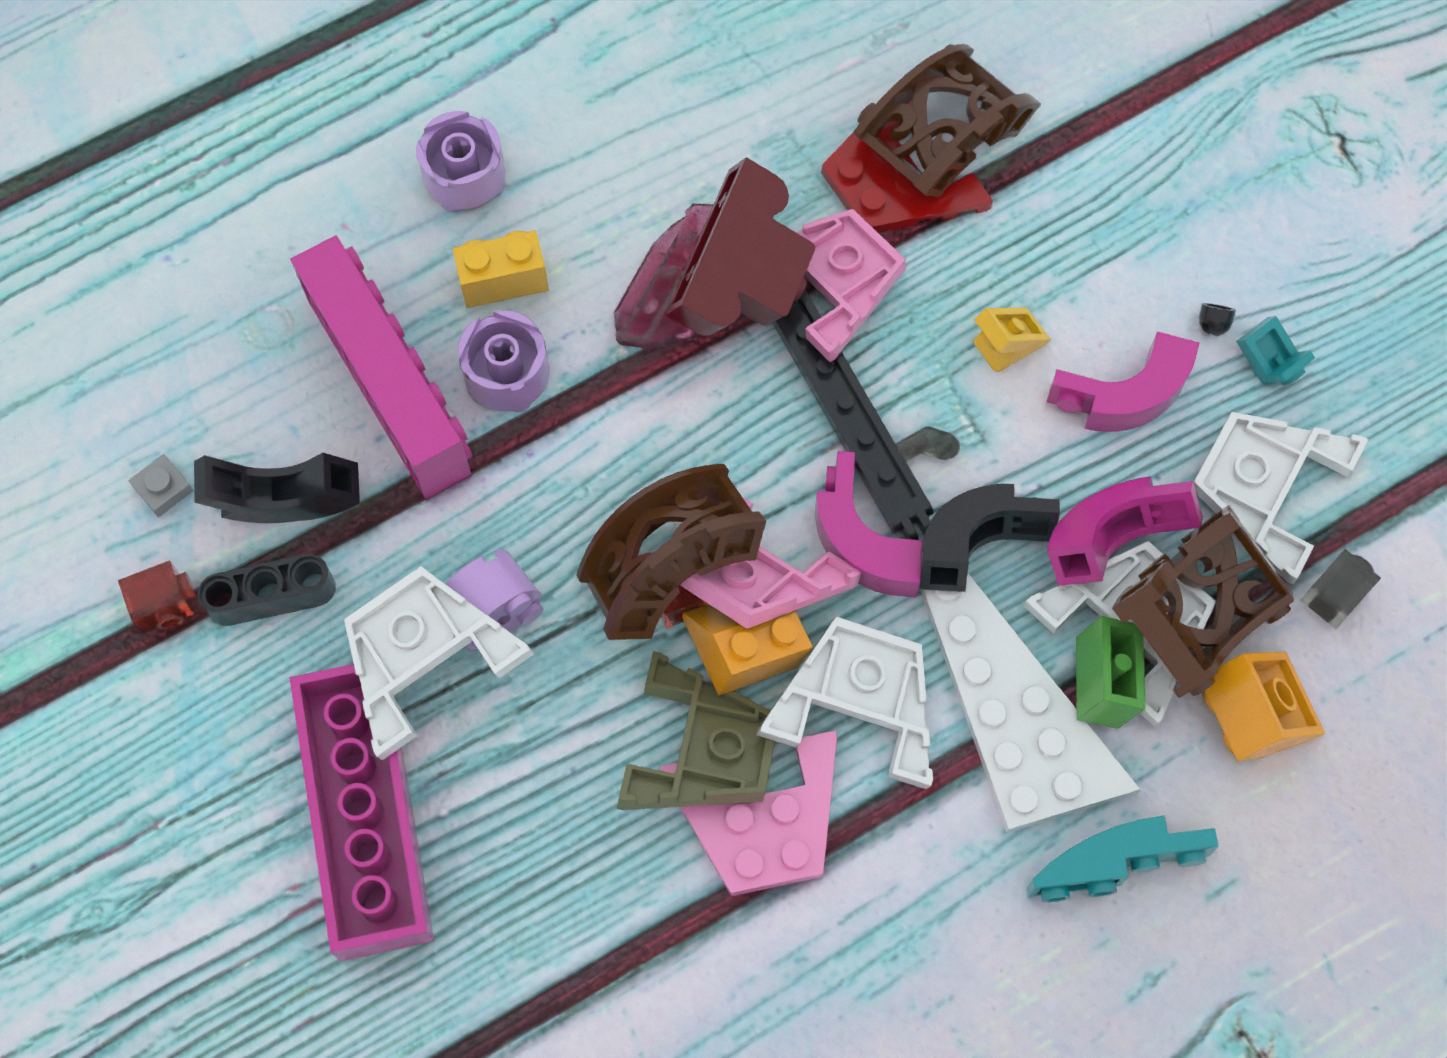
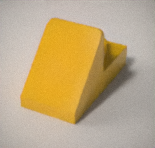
[973,307,1051,372]

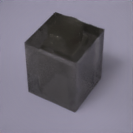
[1300,549,1381,629]

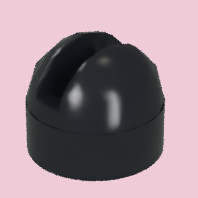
[1199,303,1236,336]

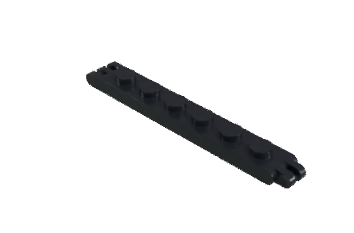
[772,289,934,540]

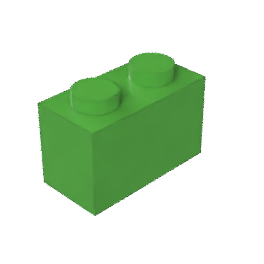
[1076,616,1145,729]

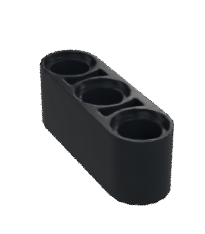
[197,554,336,626]

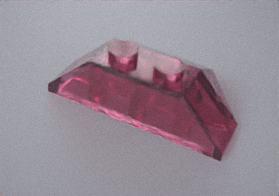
[614,203,713,349]

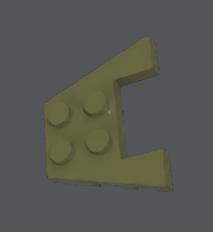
[617,651,775,810]

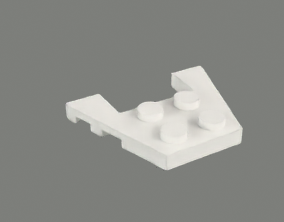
[1193,412,1369,585]
[1024,541,1216,727]
[344,566,534,760]
[757,617,933,789]

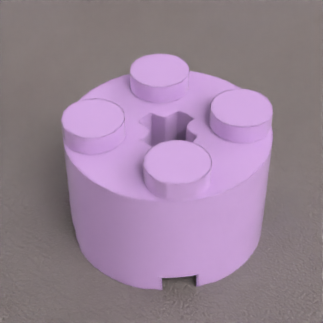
[416,111,505,212]
[458,310,550,412]
[446,549,544,650]

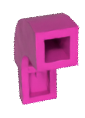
[1046,331,1200,432]
[815,451,922,597]
[1047,476,1203,586]

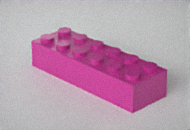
[290,235,473,500]
[289,664,434,962]

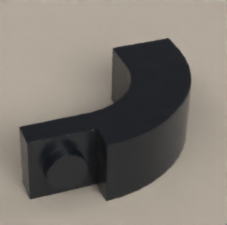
[194,453,360,523]
[920,484,1060,592]

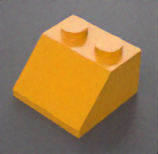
[682,604,813,696]
[1203,651,1326,762]

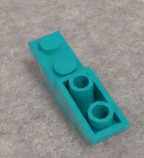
[1027,815,1219,903]

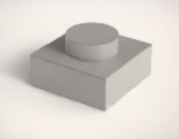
[128,454,194,517]

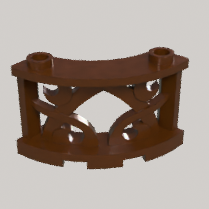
[853,44,1041,198]
[576,464,766,640]
[1112,505,1294,698]

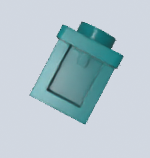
[1236,316,1315,385]

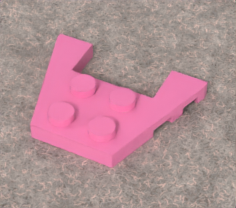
[796,209,906,362]
[680,498,862,629]
[659,731,837,896]

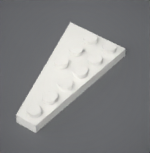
[919,573,1140,833]

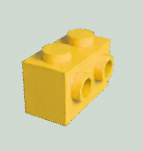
[452,230,549,308]

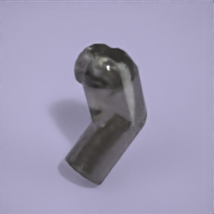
[895,426,960,462]

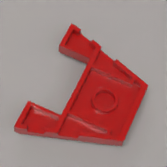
[821,101,993,233]

